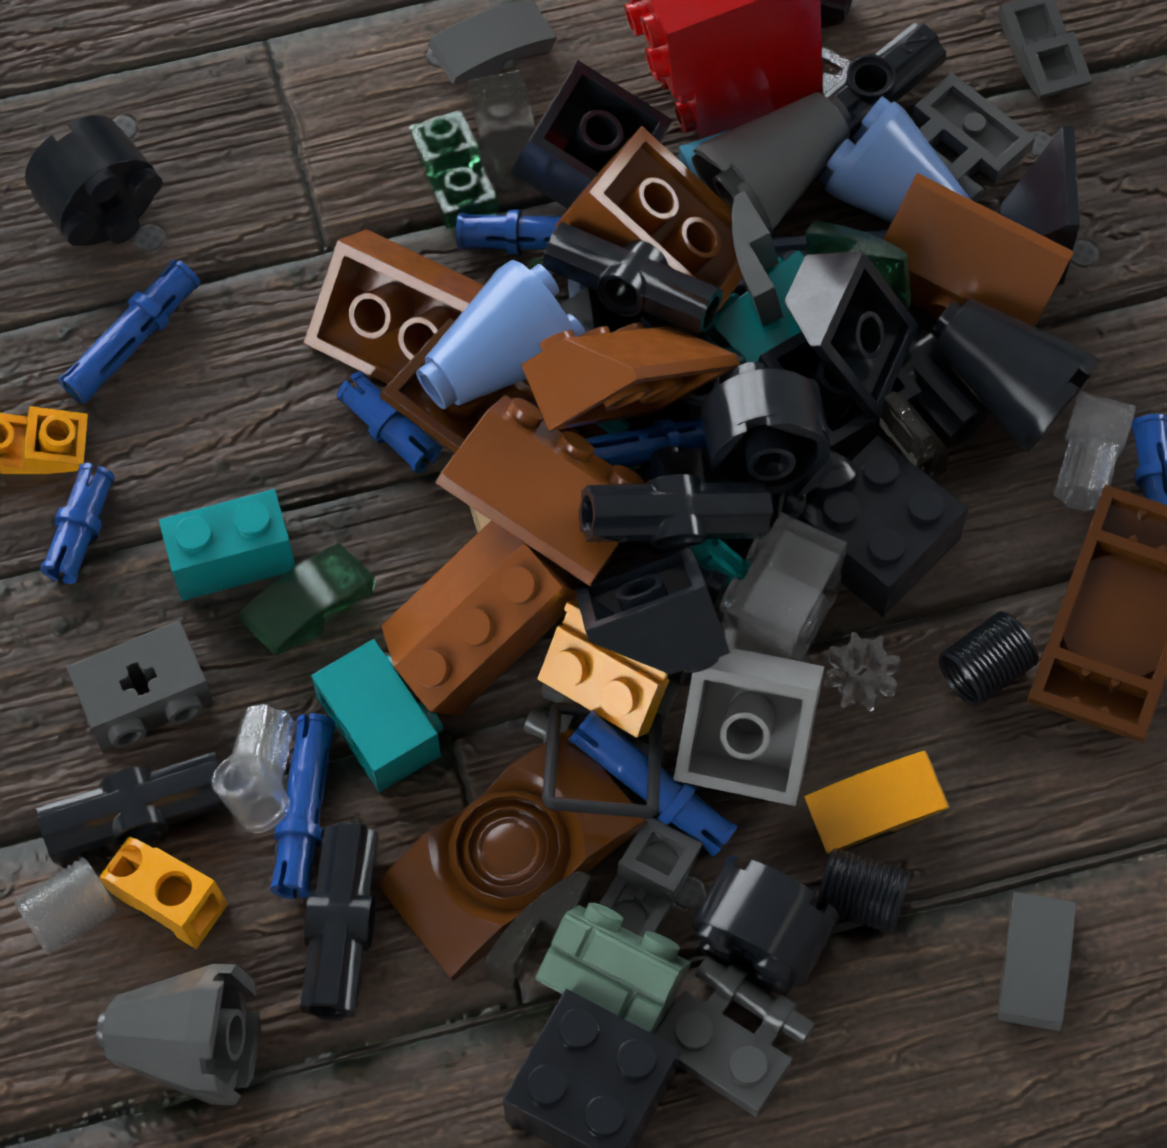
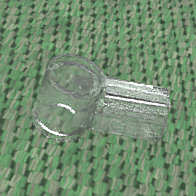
[1053,390,1136,512]
[212,704,296,833]

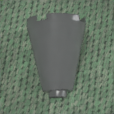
[692,92,852,234]

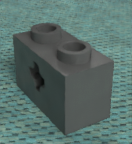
[66,620,214,751]

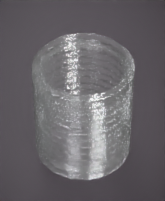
[14,857,117,956]

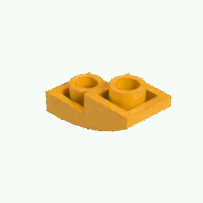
[0,406,88,474]
[804,751,950,854]

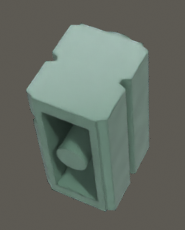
[536,903,691,1034]

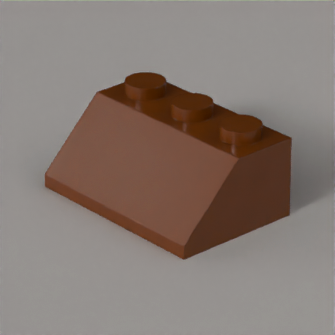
[555,126,743,312]
[872,173,1074,327]
[304,229,484,384]
[521,322,740,431]
[435,395,645,586]
[381,521,579,716]

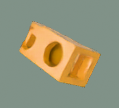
[98,837,228,950]

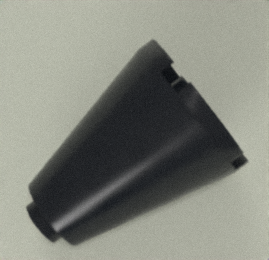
[933,298,1101,453]

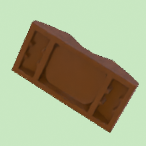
[1026,484,1167,743]
[376,728,648,981]

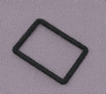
[542,702,662,818]

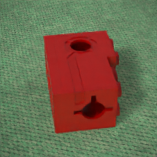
[624,0,823,141]

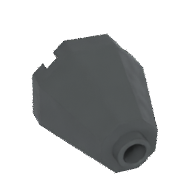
[96,964,261,1105]

